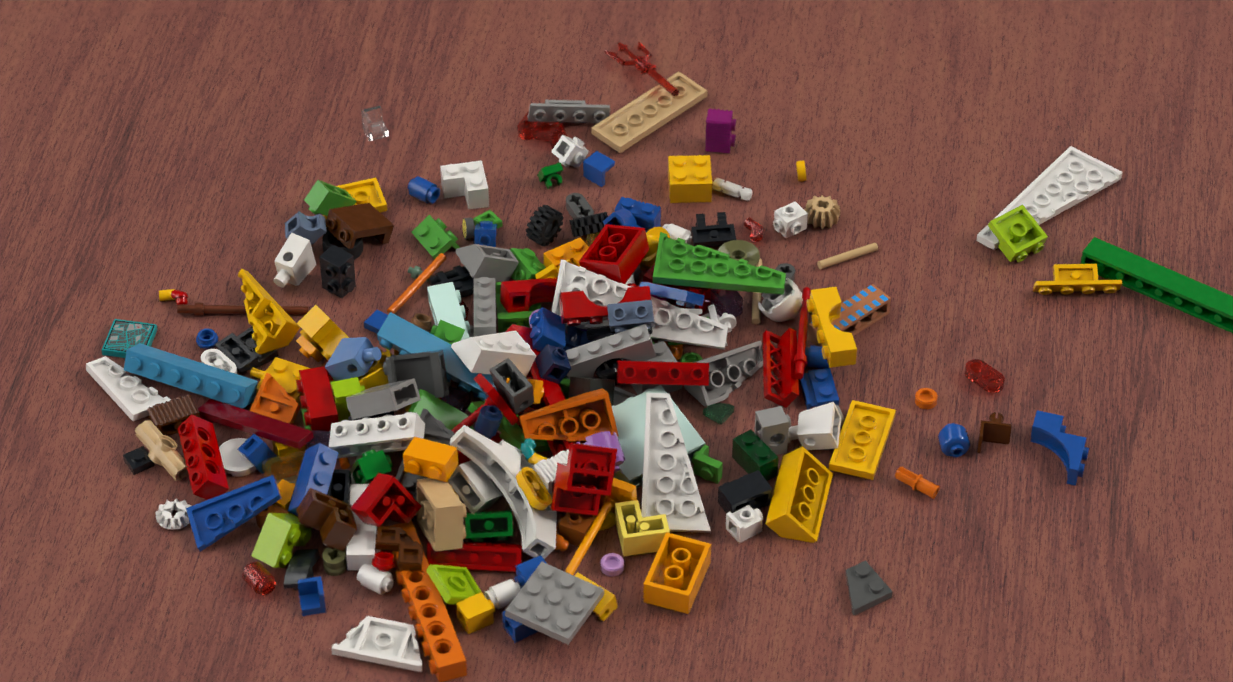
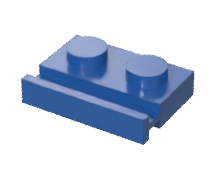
[798,368,839,410]

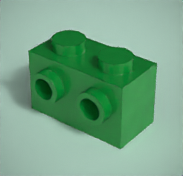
[350,449,392,484]
[465,511,513,542]

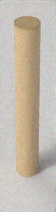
[817,242,878,269]

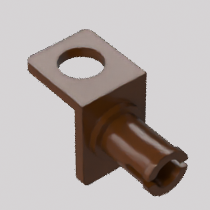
[977,412,1012,453]

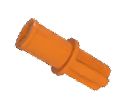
[895,466,940,499]

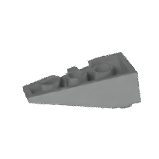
[684,340,763,407]

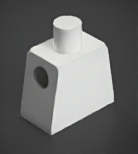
[273,233,316,288]
[788,402,841,450]

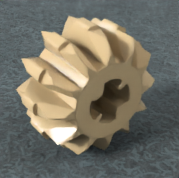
[804,195,840,230]

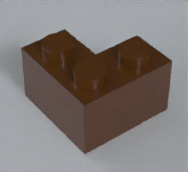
[296,488,357,551]

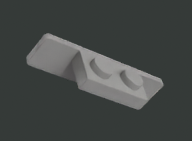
[527,100,611,123]

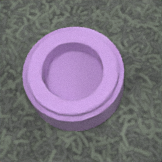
[601,553,624,577]

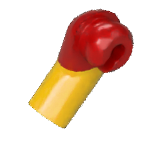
[159,289,188,305]

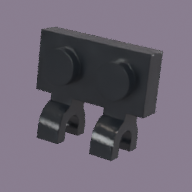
[691,212,736,247]

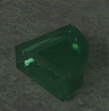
[703,403,735,425]

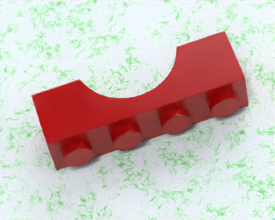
[500,278,558,313]
[559,286,651,326]

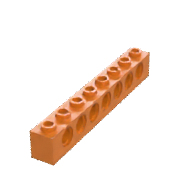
[385,520,467,682]

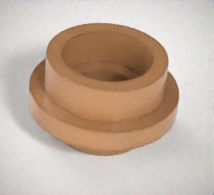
[410,313,432,331]

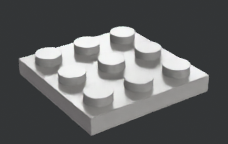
[505,562,604,645]

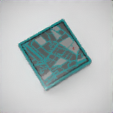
[102,319,158,358]

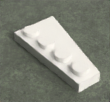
[86,356,171,421]

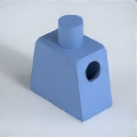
[325,337,381,381]

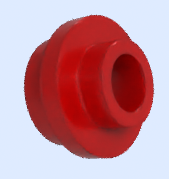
[372,552,396,572]

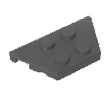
[396,408,455,489]

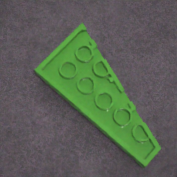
[653,232,786,295]

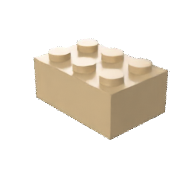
[416,478,466,551]

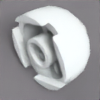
[758,278,803,322]

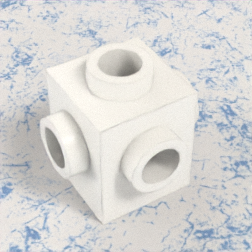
[551,135,589,168]
[773,202,808,238]

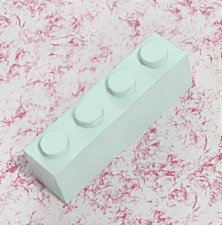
[427,282,473,340]

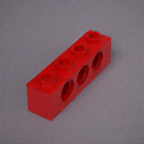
[617,361,709,386]
[177,414,229,500]

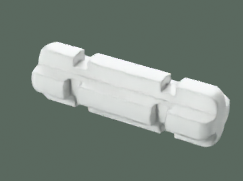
[713,178,753,201]

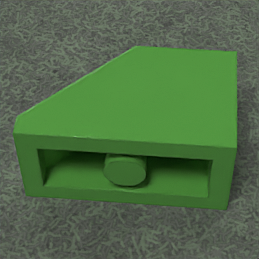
[304,180,356,216]

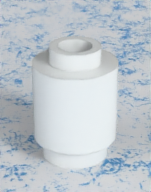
[662,224,692,245]
[357,564,394,595]
[485,579,521,609]

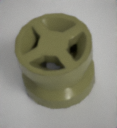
[322,548,347,576]

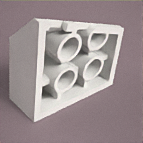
[451,331,537,377]

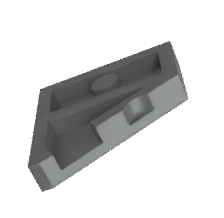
[845,560,893,616]

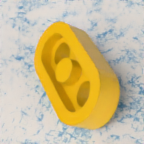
[516,467,552,511]

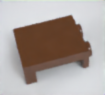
[326,203,394,249]

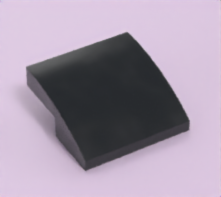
[215,326,279,372]

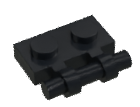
[428,265,474,298]

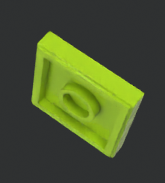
[426,564,481,604]

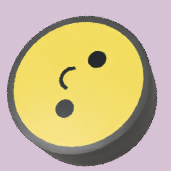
[462,218,475,239]

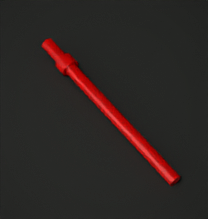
[793,287,811,379]

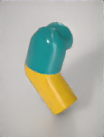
[520,438,547,465]

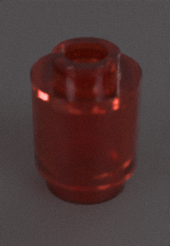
[242,561,276,596]

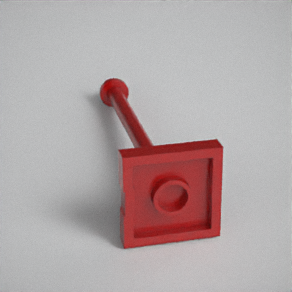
[394,373,519,478]

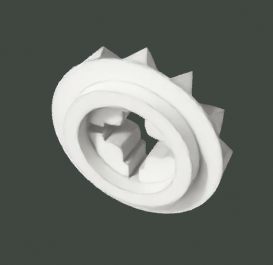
[156,498,191,530]

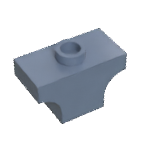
[285,212,326,244]

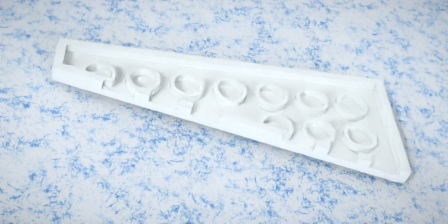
[976,146,1122,250]
[552,260,728,350]

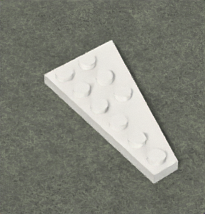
[641,393,711,533]

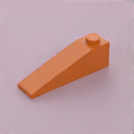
[519,388,618,441]

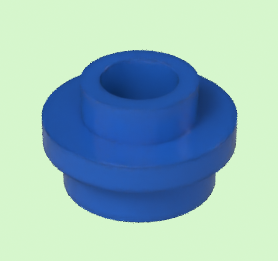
[196,328,218,349]

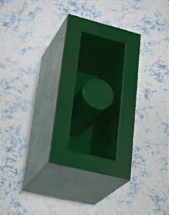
[732,429,779,481]

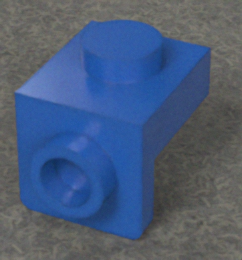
[474,221,497,247]

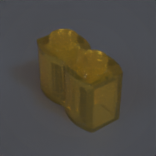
[261,450,305,480]

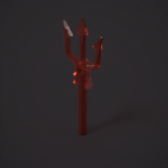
[604,42,679,97]

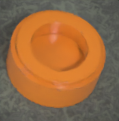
[915,388,938,410]

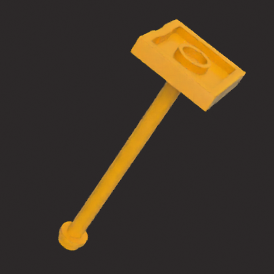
[565,478,637,575]

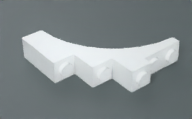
[450,425,557,559]

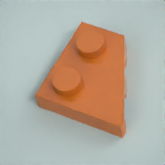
[250,372,301,425]

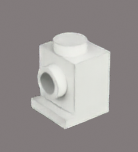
[726,505,763,543]

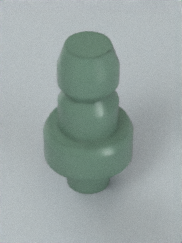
[408,266,432,282]

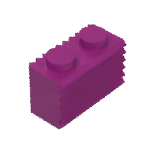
[705,108,737,153]

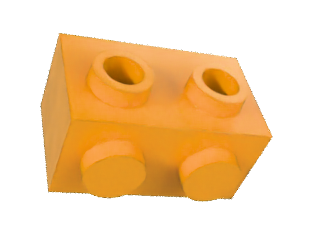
[403,437,458,482]

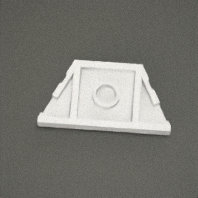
[332,616,423,672]

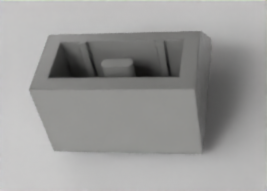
[455,244,519,282]

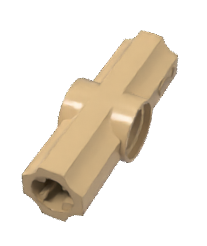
[135,420,188,481]

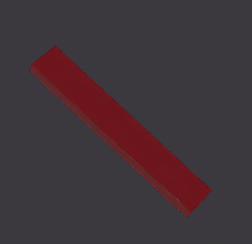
[197,399,314,449]

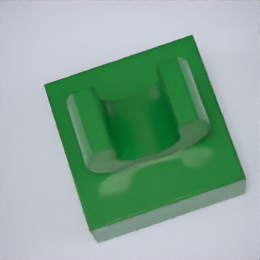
[537,163,563,189]

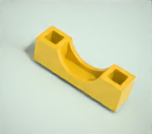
[807,287,857,368]

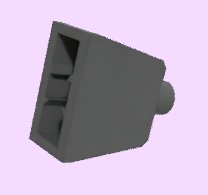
[489,358,534,414]

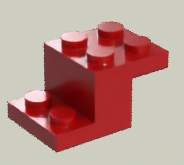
[551,443,617,516]

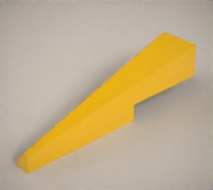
[238,269,300,355]

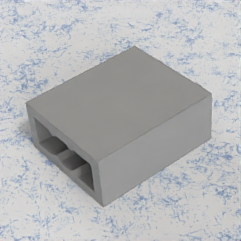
[346,378,421,420]

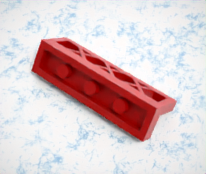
[762,328,799,408]
[427,541,523,572]

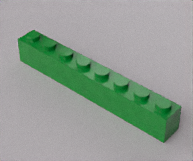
[1080,237,1233,333]

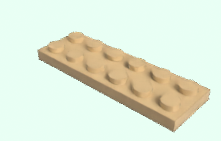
[591,72,707,153]

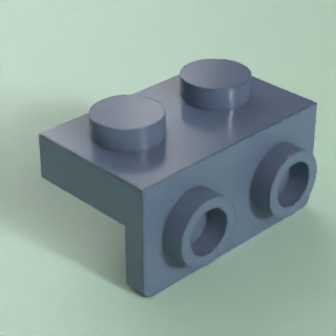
[607,300,655,334]

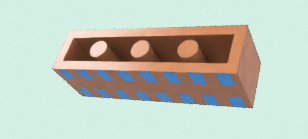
[808,284,891,347]

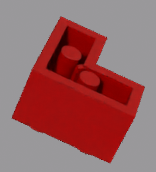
[350,473,422,527]

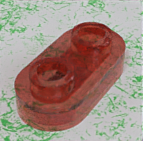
[517,111,547,140]
[965,359,1005,393]

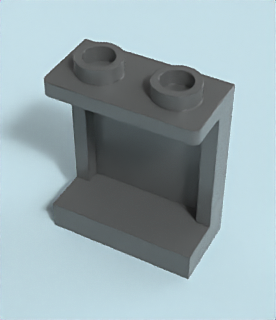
[383,350,449,398]

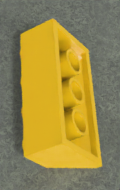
[765,446,833,543]

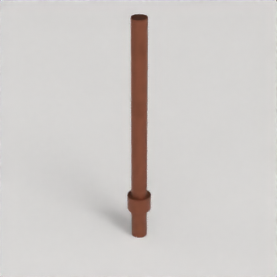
[177,303,309,316]

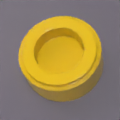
[796,160,807,182]

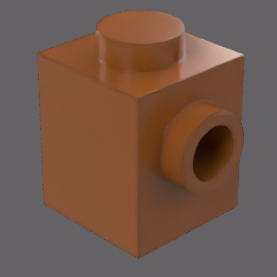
[557,512,595,547]

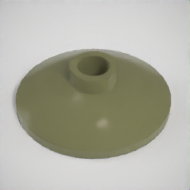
[718,240,760,266]

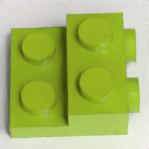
[988,205,1048,263]

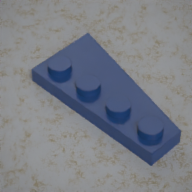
[186,475,281,552]

